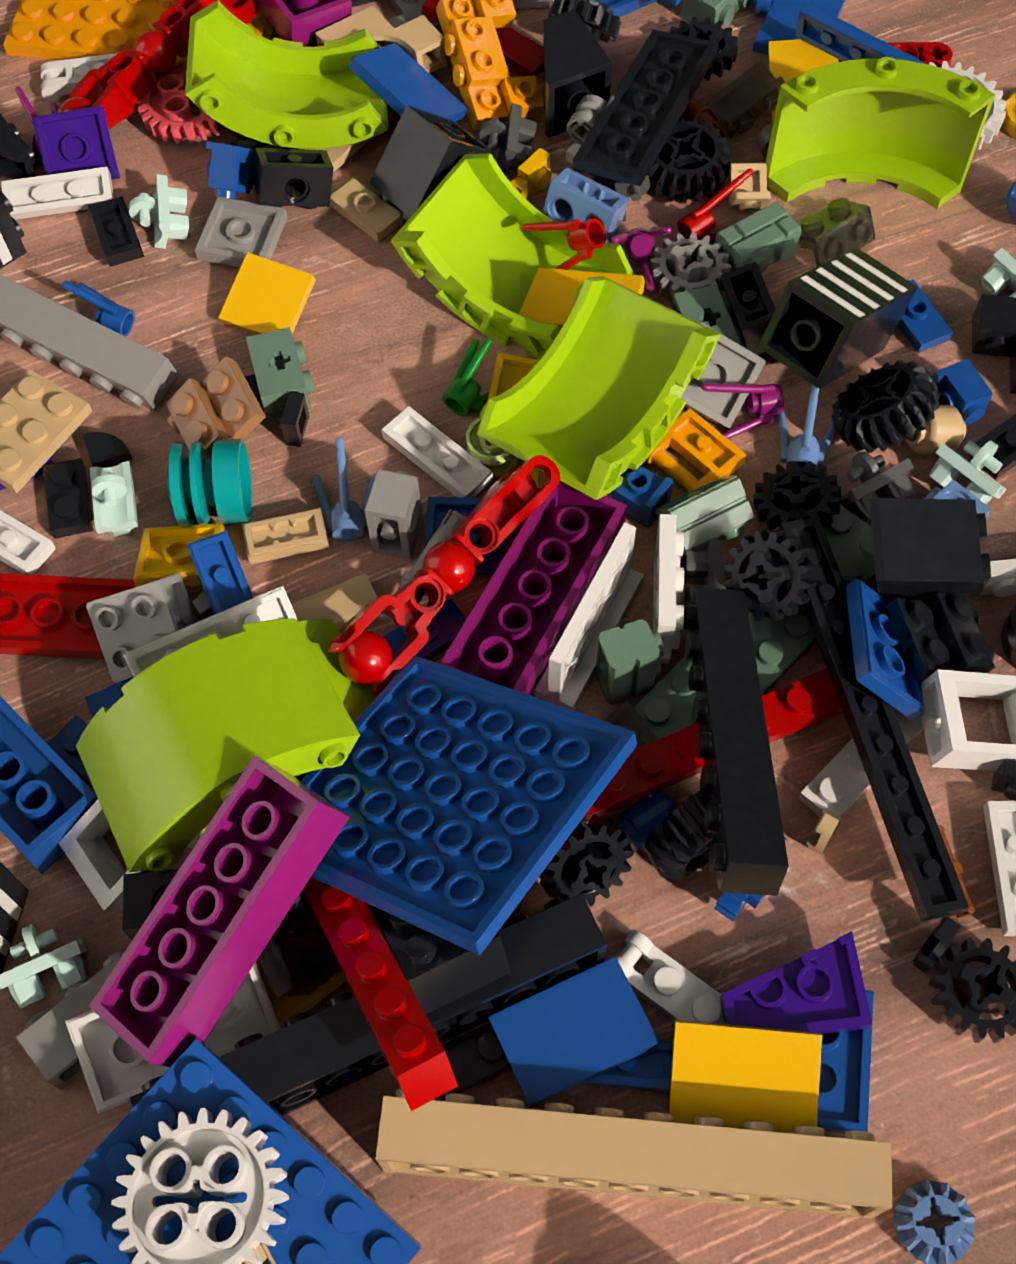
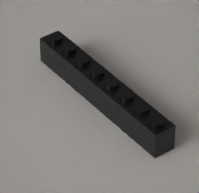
[683,587,789,896]

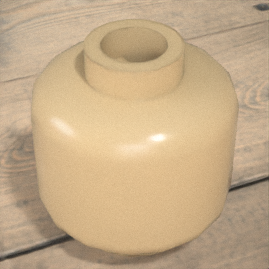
[905,405,966,455]

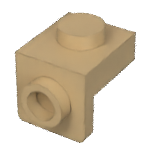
[729,163,771,215]

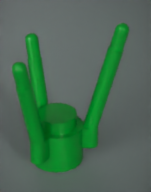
[442,338,492,416]

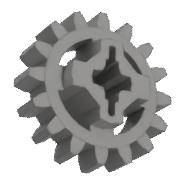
[650,232,731,302]

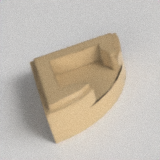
[807,809,842,854]

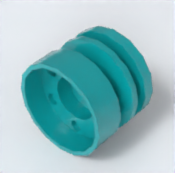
[167,438,252,527]

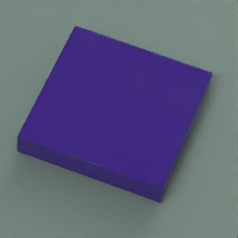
[32,105,121,180]

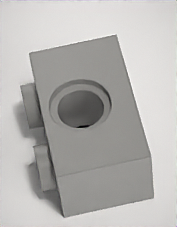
[365,469,423,560]

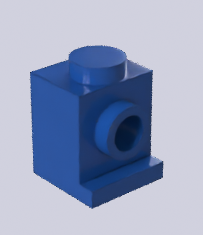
[206,141,255,199]
[932,359,993,425]
[610,466,674,529]

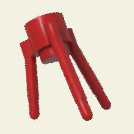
[677,168,753,244]
[522,218,606,270]

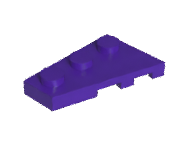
[720,931,873,1034]

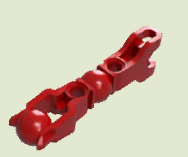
[57,0,258,129]
[327,455,560,695]

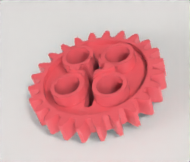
[138,59,229,144]

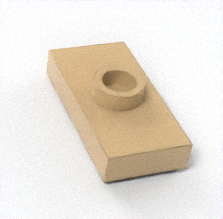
[330,178,404,243]
[242,508,329,565]

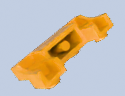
[436,0,544,130]

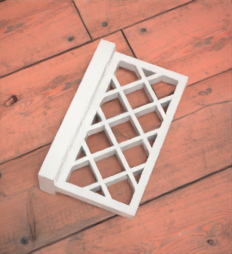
[535,522,644,711]

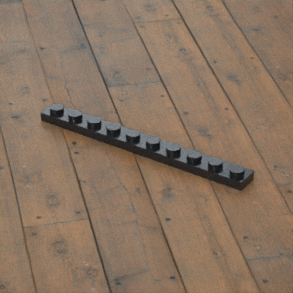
[778,518,970,922]

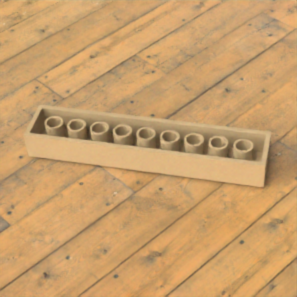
[375,1089,893,1219]

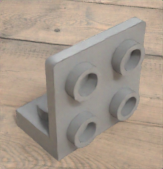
[86,573,197,682]

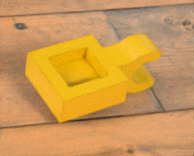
[510,148,552,201]

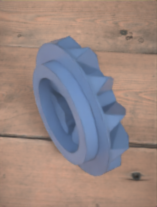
[894,1180,976,1264]

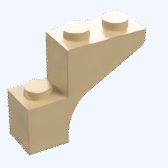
[315,5,447,73]

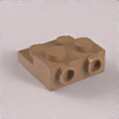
[165,356,266,459]

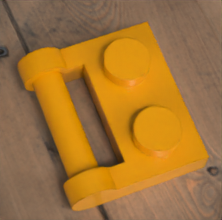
[645,408,747,492]

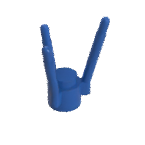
[62,281,135,337]

